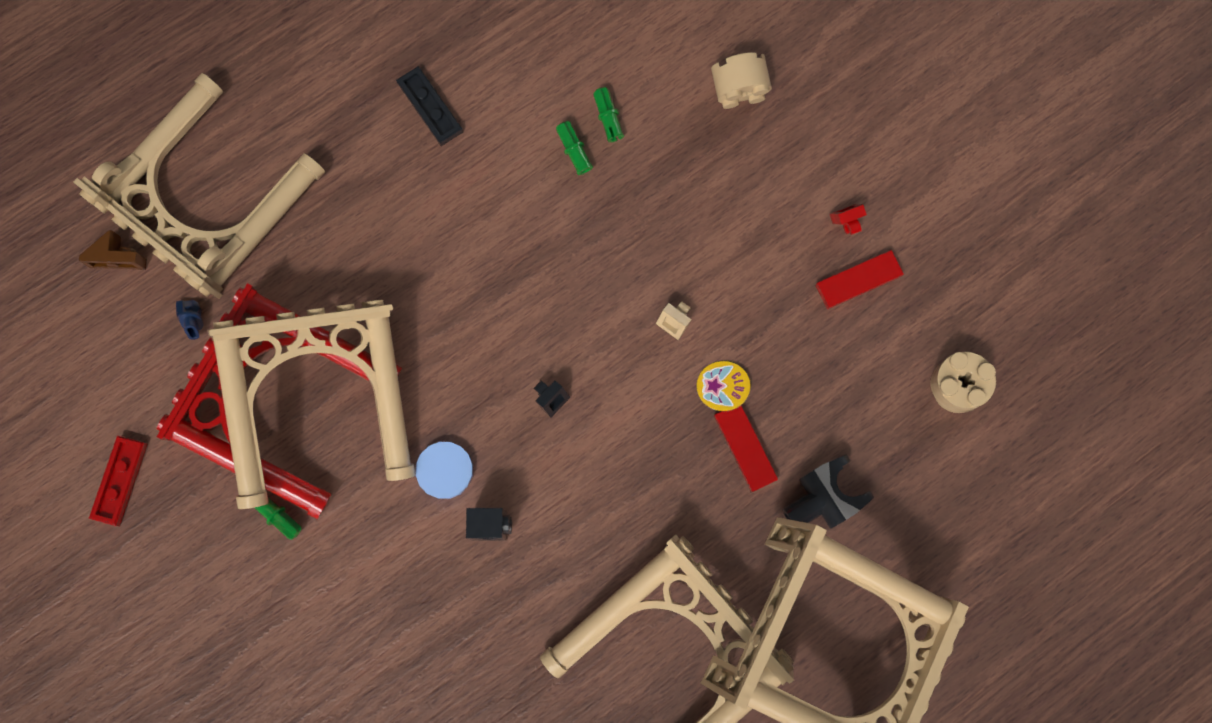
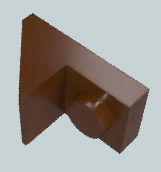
[79,230,147,270]

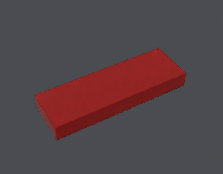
[815,250,904,310]
[714,405,778,493]
[88,435,148,527]

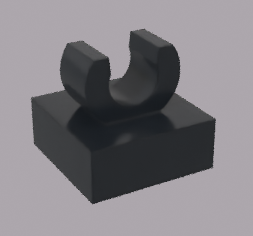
[533,381,570,418]

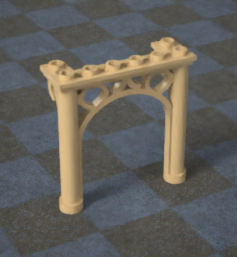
[74,73,325,299]
[208,300,415,509]
[540,534,794,723]

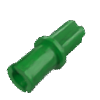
[593,87,624,142]
[556,121,593,175]
[255,497,302,540]

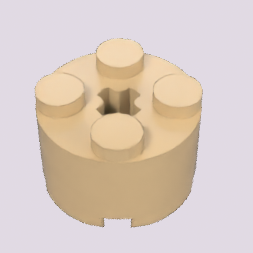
[711,52,772,109]
[930,352,996,413]

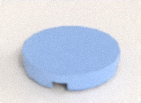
[416,442,473,499]

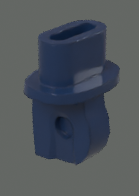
[176,300,203,340]

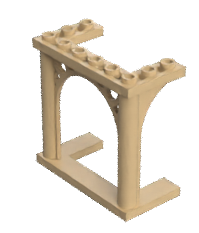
[701,517,969,723]

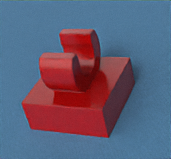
[829,204,867,235]

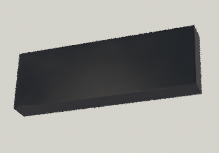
[396,66,463,146]

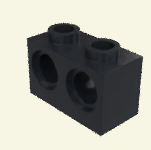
[466,508,512,541]

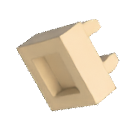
[656,302,692,340]

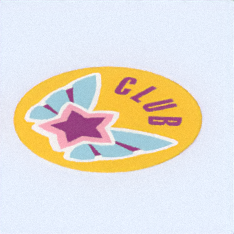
[697,361,750,411]

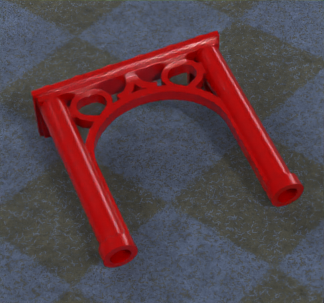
[156,283,402,520]

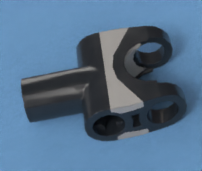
[782,454,874,529]

